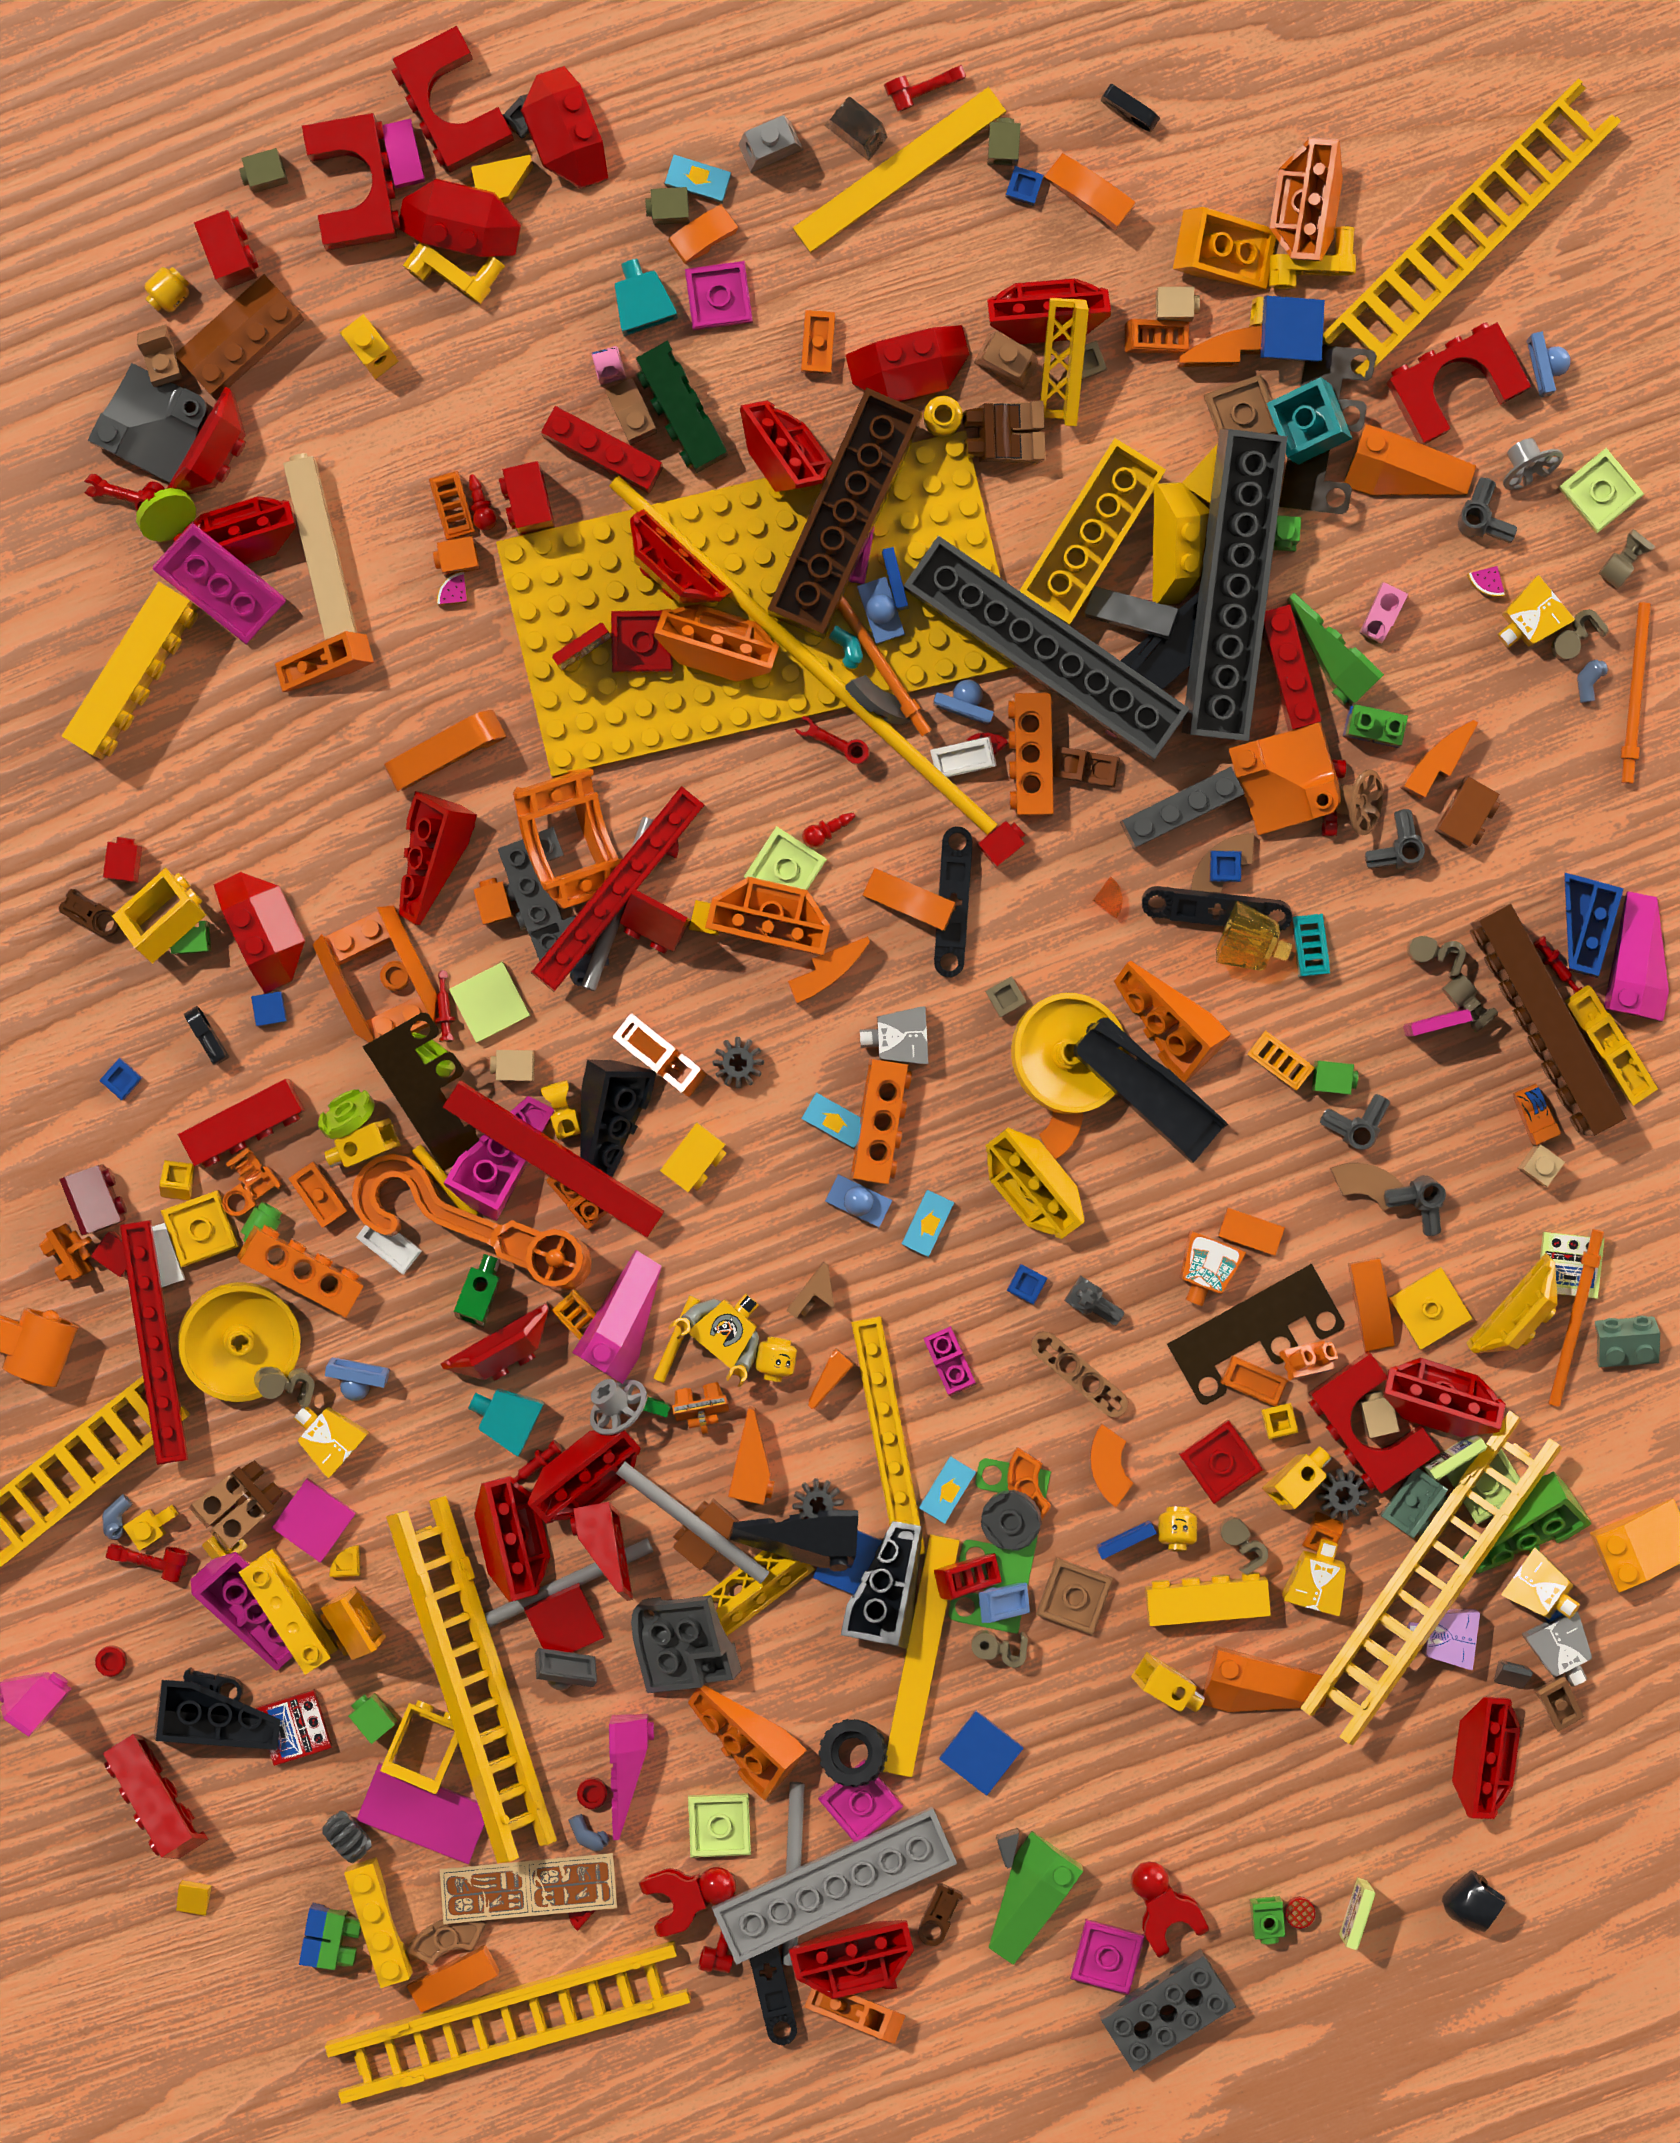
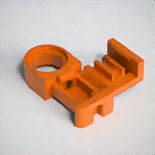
[222,1147,282,1216]

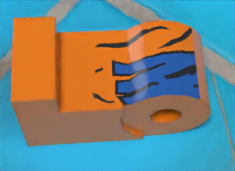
[1513,1083,1561,1145]

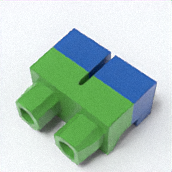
[1343,704,1408,748]
[299,1903,361,1970]

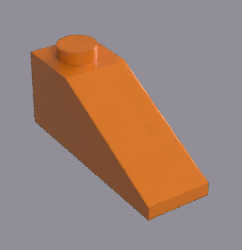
[275,631,374,692]
[728,1406,775,1505]
[804,1988,906,2044]

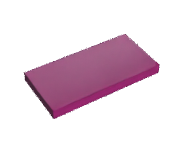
[153,522,286,644]
[356,1762,484,1864]

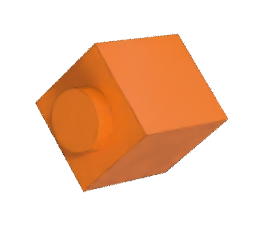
[433,536,480,576]
[473,878,514,925]

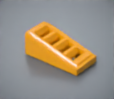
[1247,1030,1315,1091]
[551,1289,596,1340]

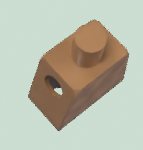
[974,332,1038,389]

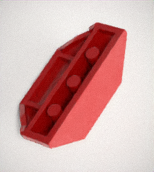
[521,66,608,189]
[399,179,521,257]
[987,278,1111,344]
[845,325,969,402]
[166,387,246,495]
[740,400,832,492]
[173,496,296,565]
[630,509,732,603]
[214,872,305,994]
[440,1302,550,1381]
[1383,1358,1506,1437]
[527,1428,641,1524]
[474,1476,551,1602]
[1452,1697,1521,1819]
[789,1920,914,1999]

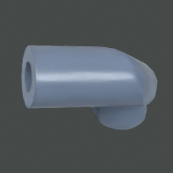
[568,1814,609,1851]

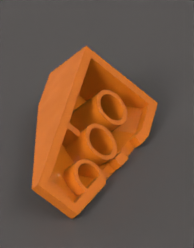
[1344,424,1476,496]
[1114,960,1231,1083]
[1202,1645,1327,1712]
[688,1685,807,1801]

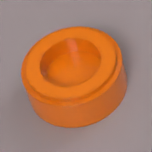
[380,961,411,991]

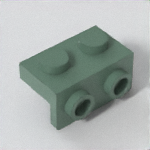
[1595,1316,1660,1368]
[1380,1468,1448,1538]

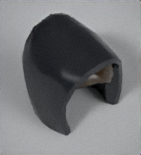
[1442,1870,1506,1932]

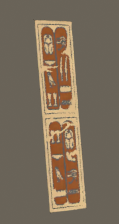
[440,1853,617,1924]

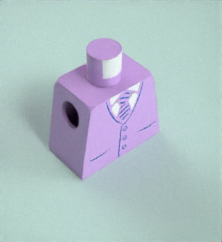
[1408,1609,1480,1670]

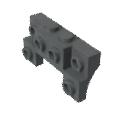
[498,827,577,961]

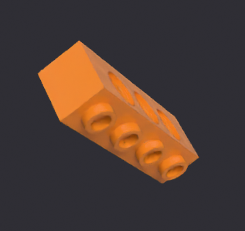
[1008,693,1054,816]
[850,1059,912,1184]
[237,1225,364,1318]

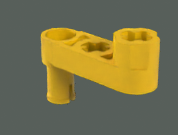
[1269,226,1356,289]
[402,242,505,305]

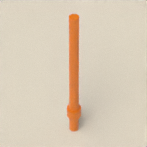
[838,595,932,737]
[1621,602,1651,784]
[1548,1229,1604,1407]

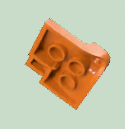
[1228,722,1341,835]

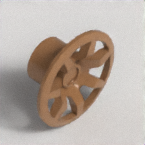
[1336,769,1383,835]

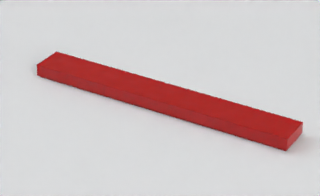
[531,786,705,992]
[443,1080,664,1237]
[120,1220,188,1465]

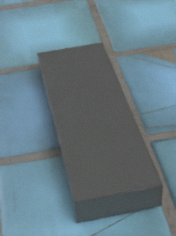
[1084,586,1180,640]

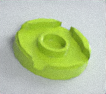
[136,488,196,542]
[318,1089,375,1139]

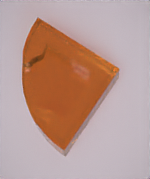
[1092,876,1123,919]

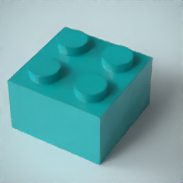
[1266,377,1353,465]

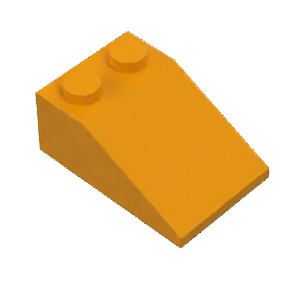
[1173,207,1276,289]
[1590,1498,1680,1593]
[320,1586,386,1660]

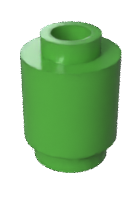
[241,1201,282,1241]

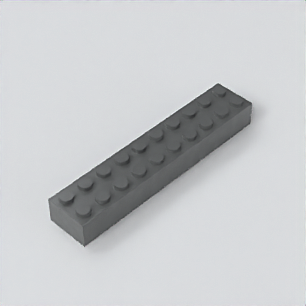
[1181,429,1288,741]
[903,535,1190,762]

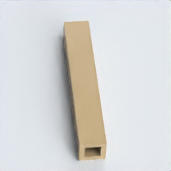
[283,453,357,640]

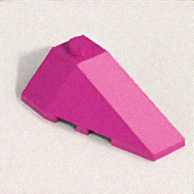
[1604,891,1669,1021]
[444,1096,554,1221]
[572,1250,662,1384]
[191,1552,293,1671]
[0,1672,72,1737]
[609,1714,654,1840]

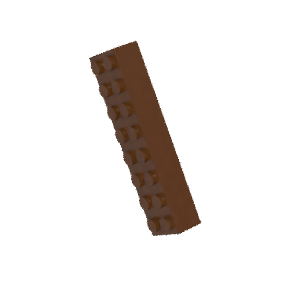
[767,387,922,639]
[1470,904,1627,1136]

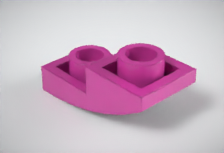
[383,119,425,189]
[923,1326,976,1396]

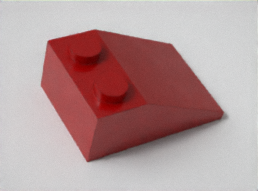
[620,889,691,954]
[570,1502,633,1601]

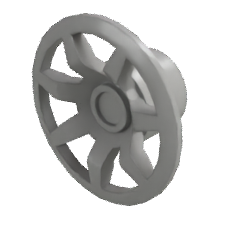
[1503,438,1564,490]
[590,1379,647,1435]

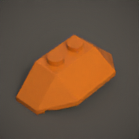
[1269,138,1343,262]
[654,604,779,682]
[705,877,830,956]

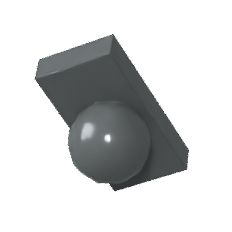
[535,1648,597,1690]

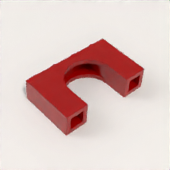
[391,26,514,173]
[302,113,401,251]
[1387,322,1531,445]
[1308,1351,1440,1494]

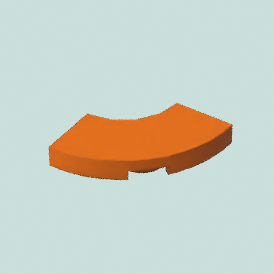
[1038,1111,1083,1160]
[1090,1423,1133,1508]
[1007,1447,1051,1521]

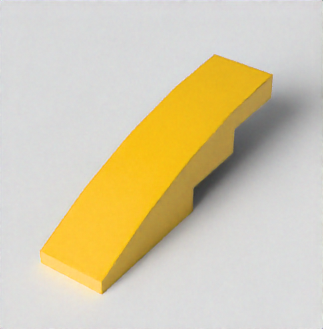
[1564,985,1658,1106]

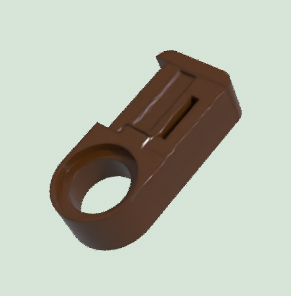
[59,889,119,936]
[918,1883,963,1946]

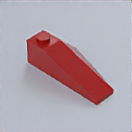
[399,791,477,925]

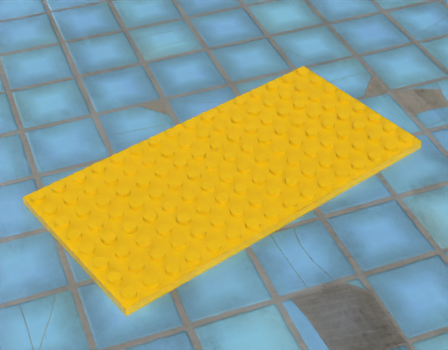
[496,430,1016,777]

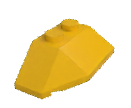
[1152,482,1209,605]
[985,1128,1085,1239]
[1466,1253,1558,1353]

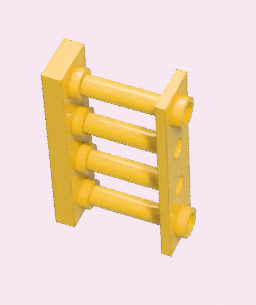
[238,1548,339,1675]

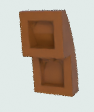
[1053,746,1120,788]

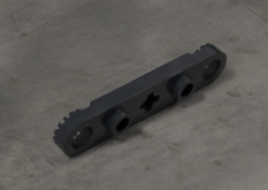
[934,827,973,977]
[1142,886,1292,932]
[750,1946,797,2045]

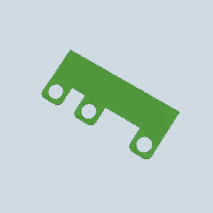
[948,1458,1051,1634]

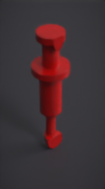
[1533,936,1582,994]
[435,970,455,1042]
[513,1440,563,1482]

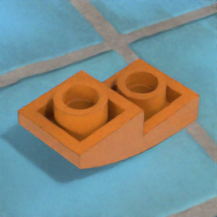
[668,204,738,264]
[546,1176,607,1230]

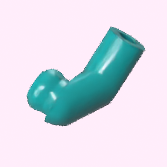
[829,626,863,669]

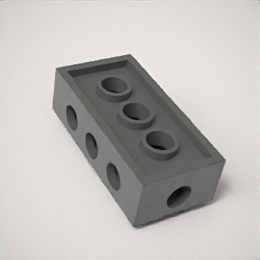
[1099,1949,1236,2072]

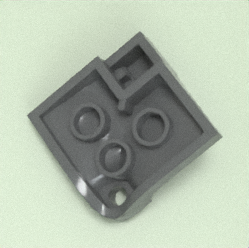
[88,363,208,483]
[631,1595,742,1693]

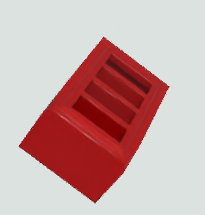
[934,1553,1002,1600]

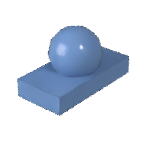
[1527,331,1571,397]
[857,577,905,644]
[933,679,994,725]
[825,1174,892,1227]
[325,1357,390,1401]
[979,1583,1030,1623]

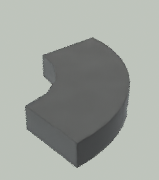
[845,675,911,725]

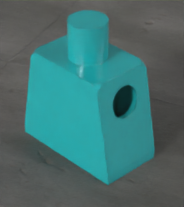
[615,259,678,336]
[468,1389,545,1456]

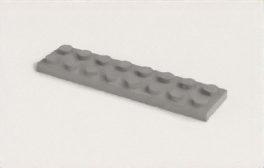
[711,1807,957,1965]

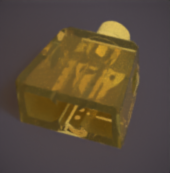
[1215,901,1292,971]

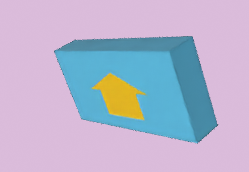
[665,154,731,203]
[801,1092,861,1148]
[901,1190,954,1257]
[919,1456,976,1524]

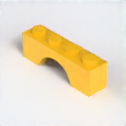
[344,1857,413,1988]

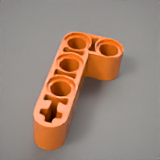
[384,710,507,792]

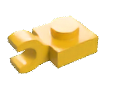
[123,1504,179,1551]

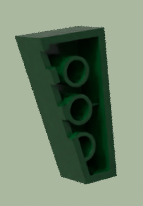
[635,340,728,473]

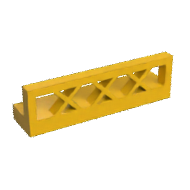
[1040,298,1089,426]
[703,1550,816,1636]

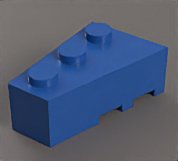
[1564,872,1624,978]

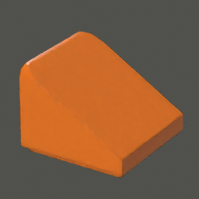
[1302,1512,1344,1552]

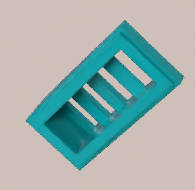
[1292,914,1330,977]

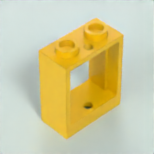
[112,868,206,964]
[380,1700,458,1794]

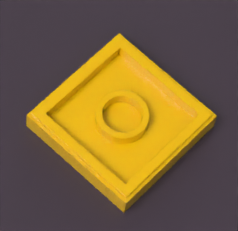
[161,1190,239,1267]

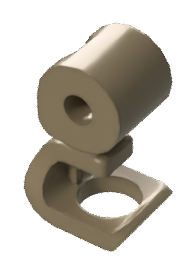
[1599,529,1655,589]
[1551,609,1608,661]
[1407,936,1466,976]
[1442,973,1498,1033]
[254,1367,315,1408]
[1220,1517,1268,1574]
[971,1630,1028,1668]

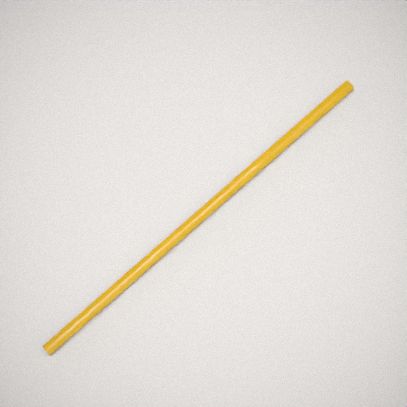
[609,476,997,835]

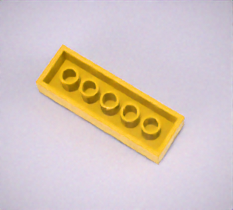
[1019,438,1166,626]
[62,581,199,760]

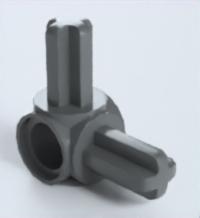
[1458,477,1517,543]
[1365,809,1425,870]
[1320,1094,1390,1150]
[1384,1175,1446,1236]
[1064,1275,1124,1326]

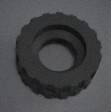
[819,1719,888,1787]

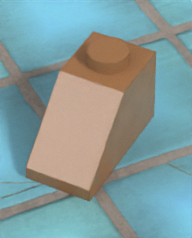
[605,378,657,445]

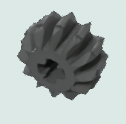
[713,1037,764,1088]
[1316,1468,1369,1520]
[792,1478,844,1519]
[322,1811,372,1863]

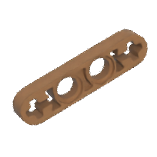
[1031,1331,1128,1417]

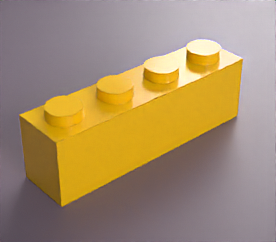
[1145,1572,1271,1626]

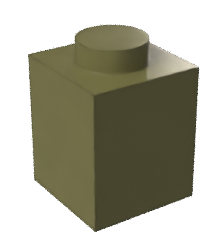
[987,118,1021,166]
[239,148,288,193]
[645,187,690,225]

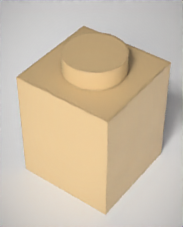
[1156,287,1200,322]
[490,1050,535,1081]
[1518,1144,1565,1187]
[1358,1390,1399,1438]

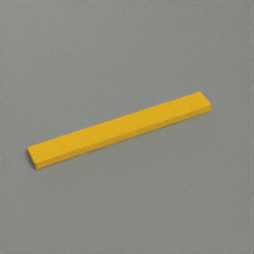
[793,87,1006,254]
[851,1316,926,1555]
[883,1534,960,1777]

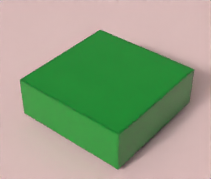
[639,1396,671,1418]

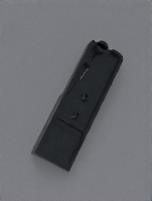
[1120,592,1199,689]
[1073,1017,1228,1163]

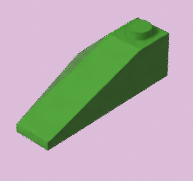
[1287,593,1384,706]
[1463,1471,1592,1574]
[989,1831,1083,1965]

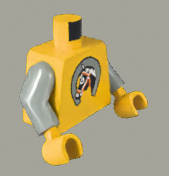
[668,1293,759,1387]

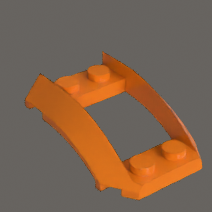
[513,768,622,909]
[313,905,437,1042]

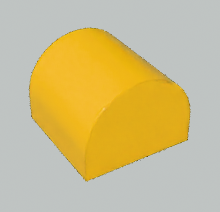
[1261,1403,1298,1439]

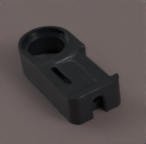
[1101,83,1160,132]
[184,1006,229,1065]
[183,1667,244,1701]

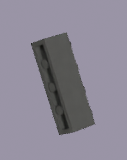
[1120,767,1244,849]

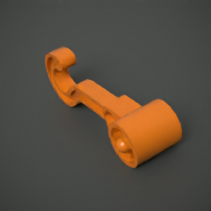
[352,1154,592,1291]
[0,1308,78,1387]

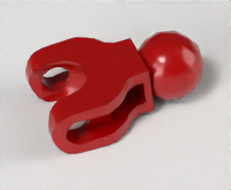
[1131,1861,1209,1958]
[639,1867,736,1937]

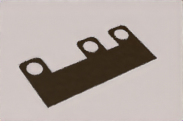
[1279,345,1376,514]
[363,1013,480,1171]
[1167,1264,1344,1404]

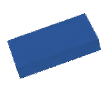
[882,547,909,611]
[1096,1521,1157,1560]

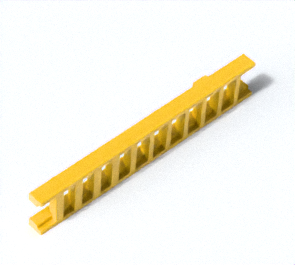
[1323,78,1621,377]
[0,1375,191,1568]
[1301,1410,1562,1745]
[386,1496,557,1863]
[325,1941,691,2104]

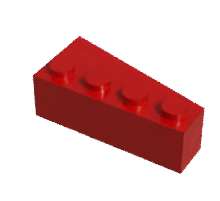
[103,1734,209,1859]

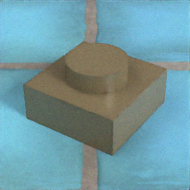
[1082,341,1107,380]
[985,976,1026,1017]

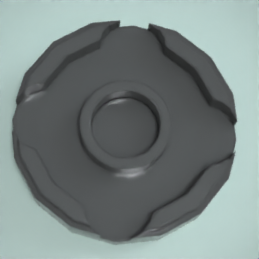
[981,1490,1042,1551]

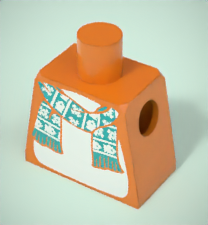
[1180,1230,1246,1306]

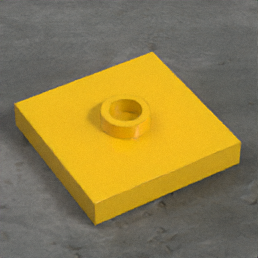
[1388,1267,1472,1350]

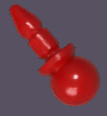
[469,474,497,531]
[802,812,855,849]

